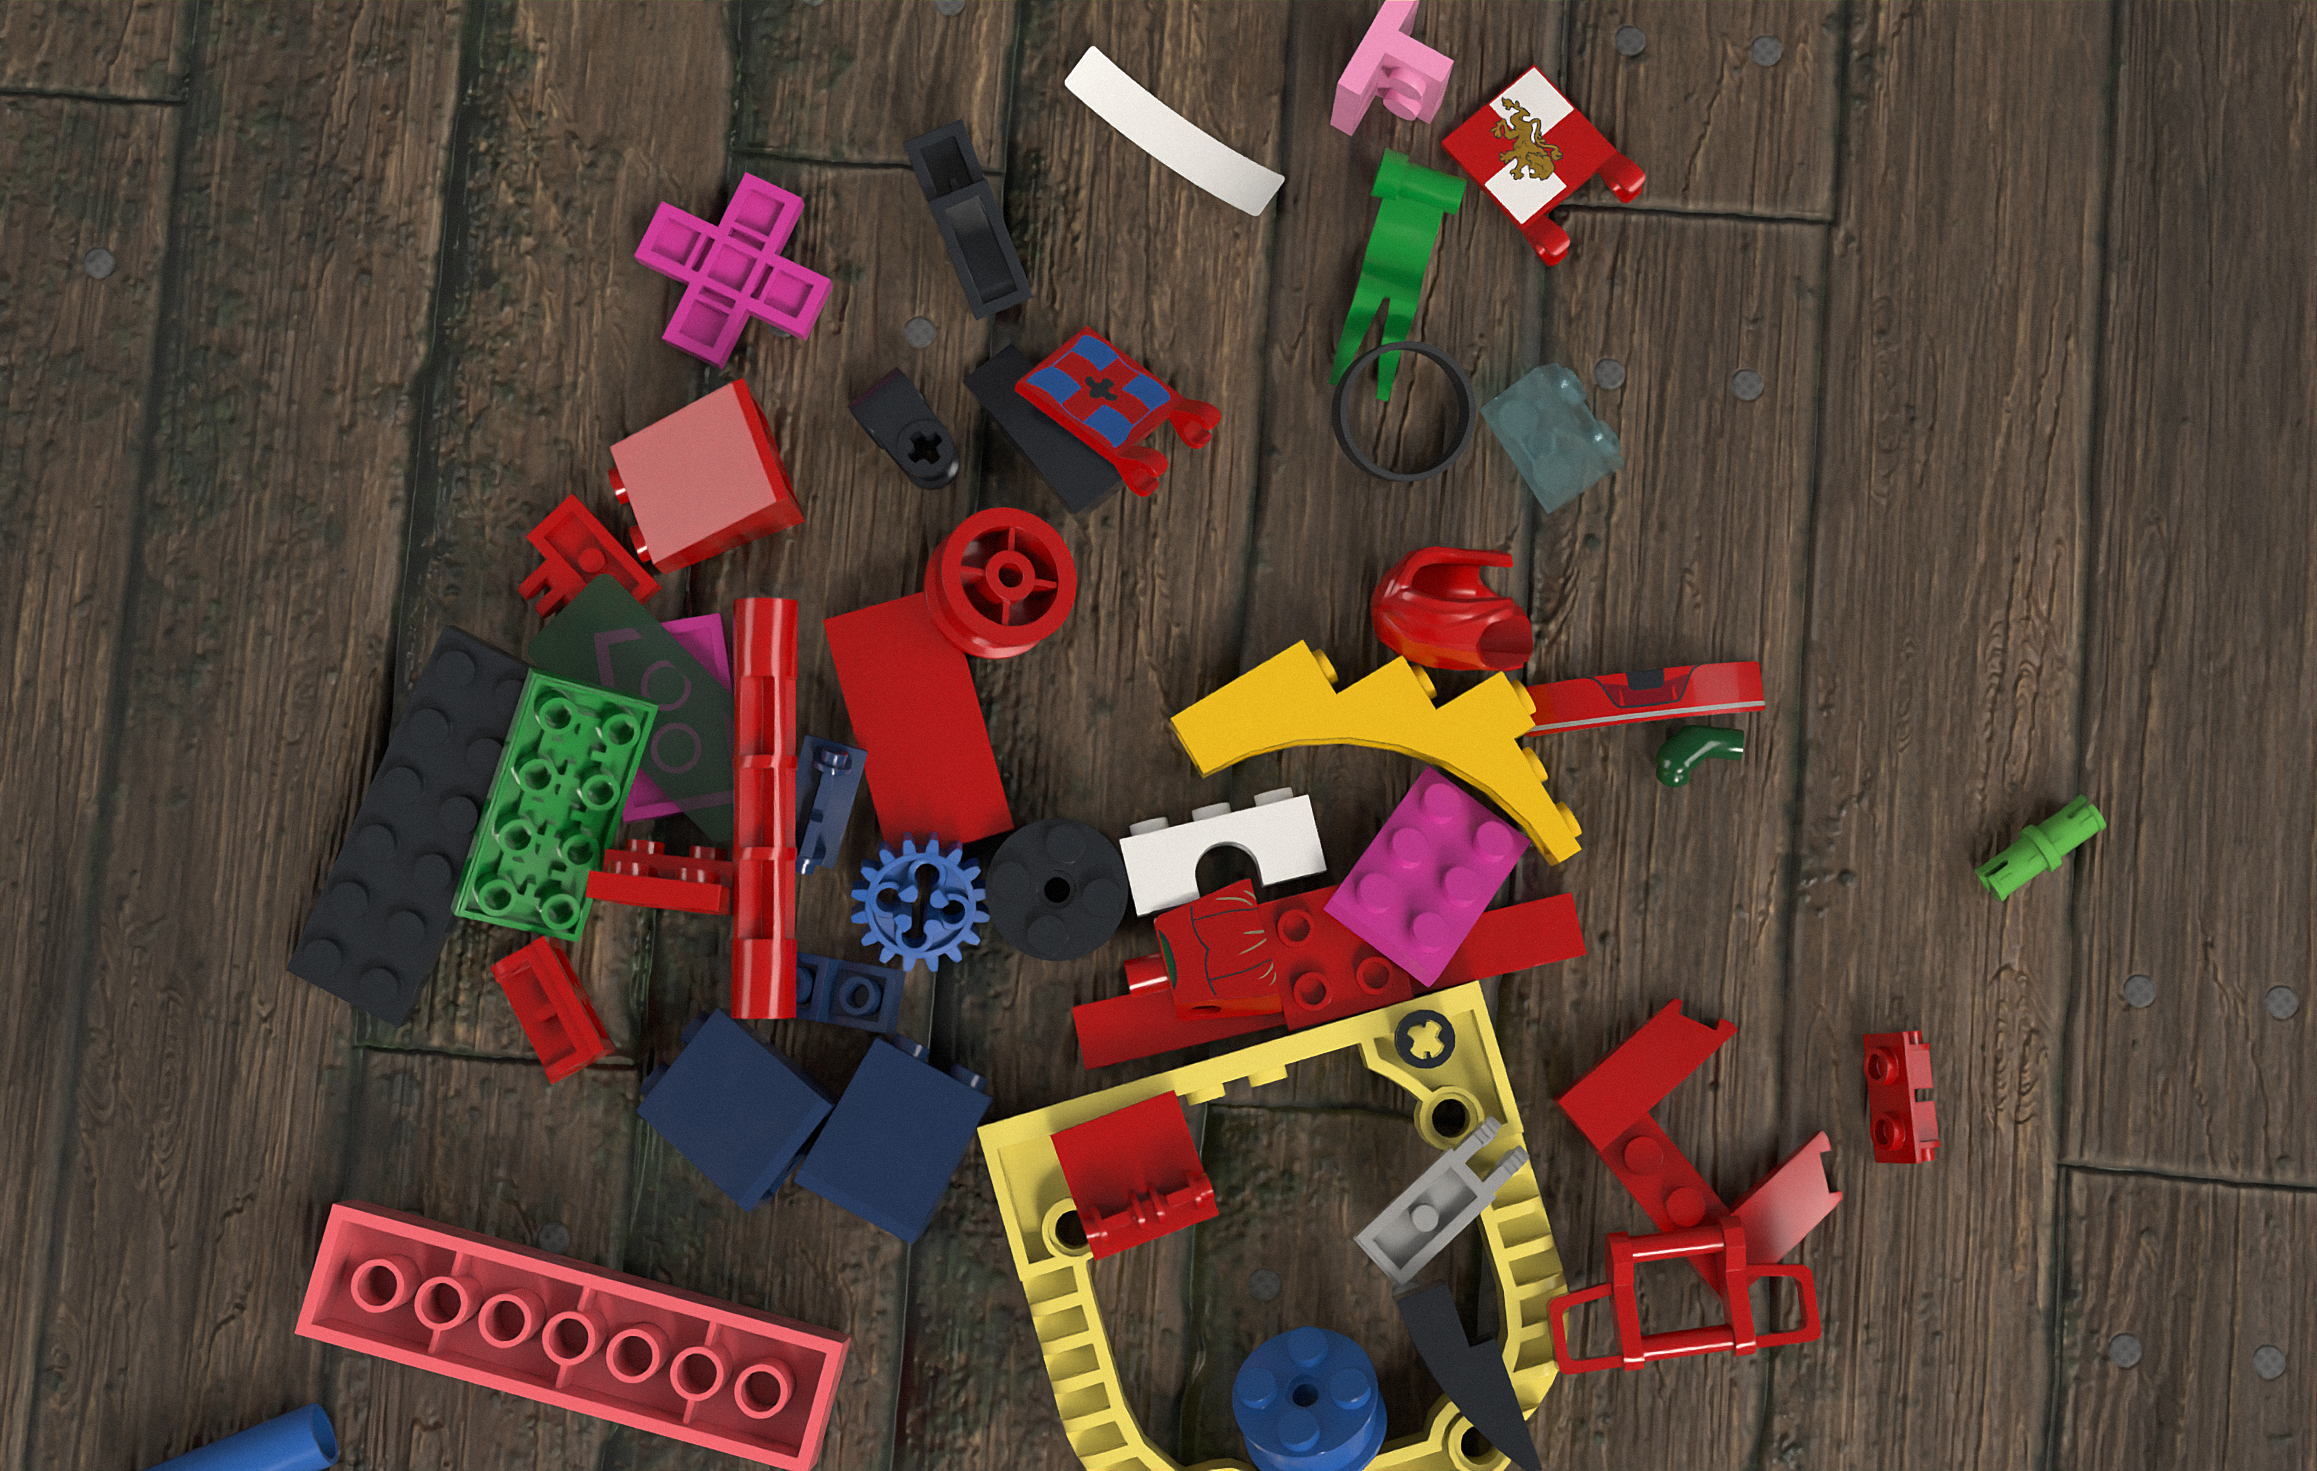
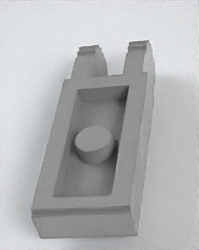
[1353,1115,1530,1289]

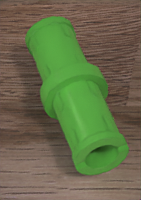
[1975,794,2106,902]

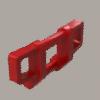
[1546,1215,1821,1375]

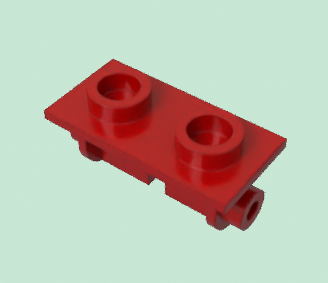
[1862,1030,1941,1164]

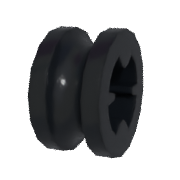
[1394,1010,1455,1069]

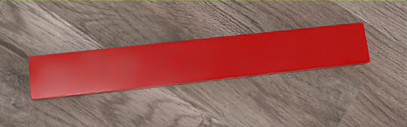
[1072,892,1587,1070]

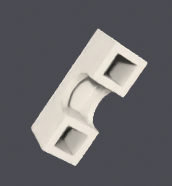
[1119,787,1327,918]

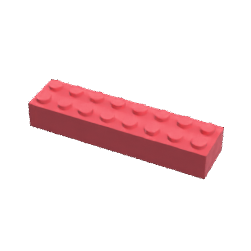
[295,1199,852,1471]

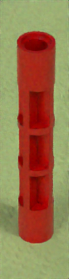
[731,598,798,1019]

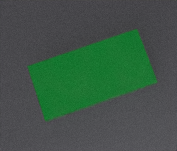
[451,667,659,942]

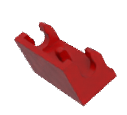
[490,935,617,1084]

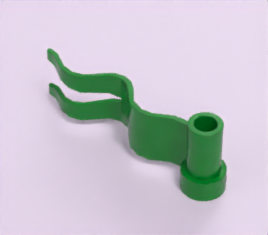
[1328,147,1467,402]

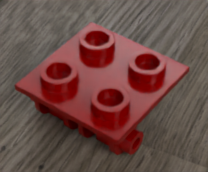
[1257,883,1414,1031]
[1050,1090,1219,1261]

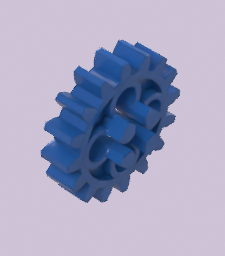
[851,831,990,972]

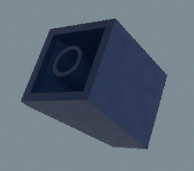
[636,1007,841,1213]
[793,1032,995,1244]

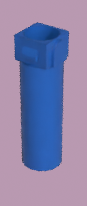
[141,1403,339,1471]

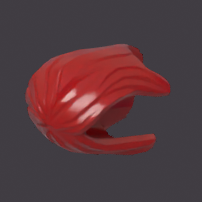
[1370,546,1533,672]

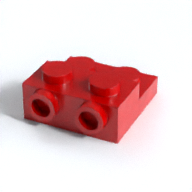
[586,839,733,917]

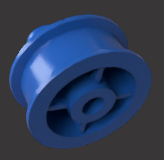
[1232,1326,1387,1471]

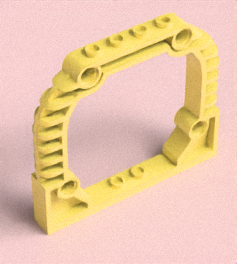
[977,980,1570,1471]

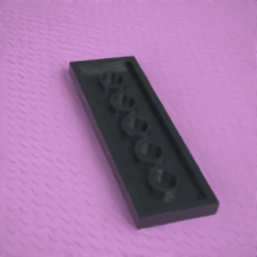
[286,625,542,1028]

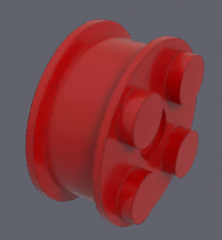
[923,507,1077,660]

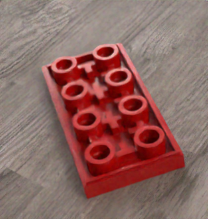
[823,591,1015,850]

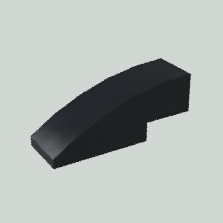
[902,119,1034,321]
[962,343,1126,523]
[1391,1279,1543,1471]

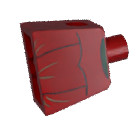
[1123,878,1282,1021]

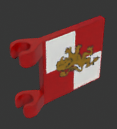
[1441,64,1646,267]

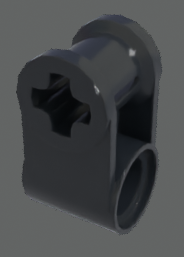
[847,367,960,491]

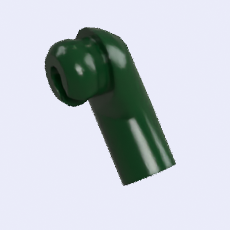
[1655,725,1744,788]

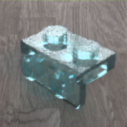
[1479,363,1625,514]

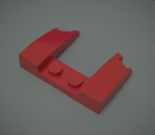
[1551,998,1843,1303]

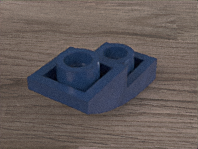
[796,952,906,1035]

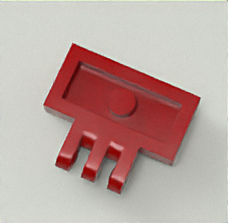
[517,494,663,637]

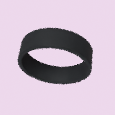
[1332,341,1476,482]

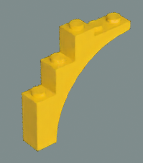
[1170,640,1582,866]

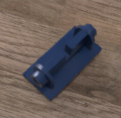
[795,733,868,875]

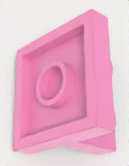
[1330,0,1454,136]

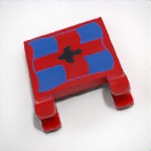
[1014,326,1221,497]

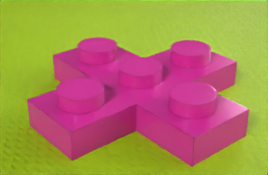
[634,172,833,370]

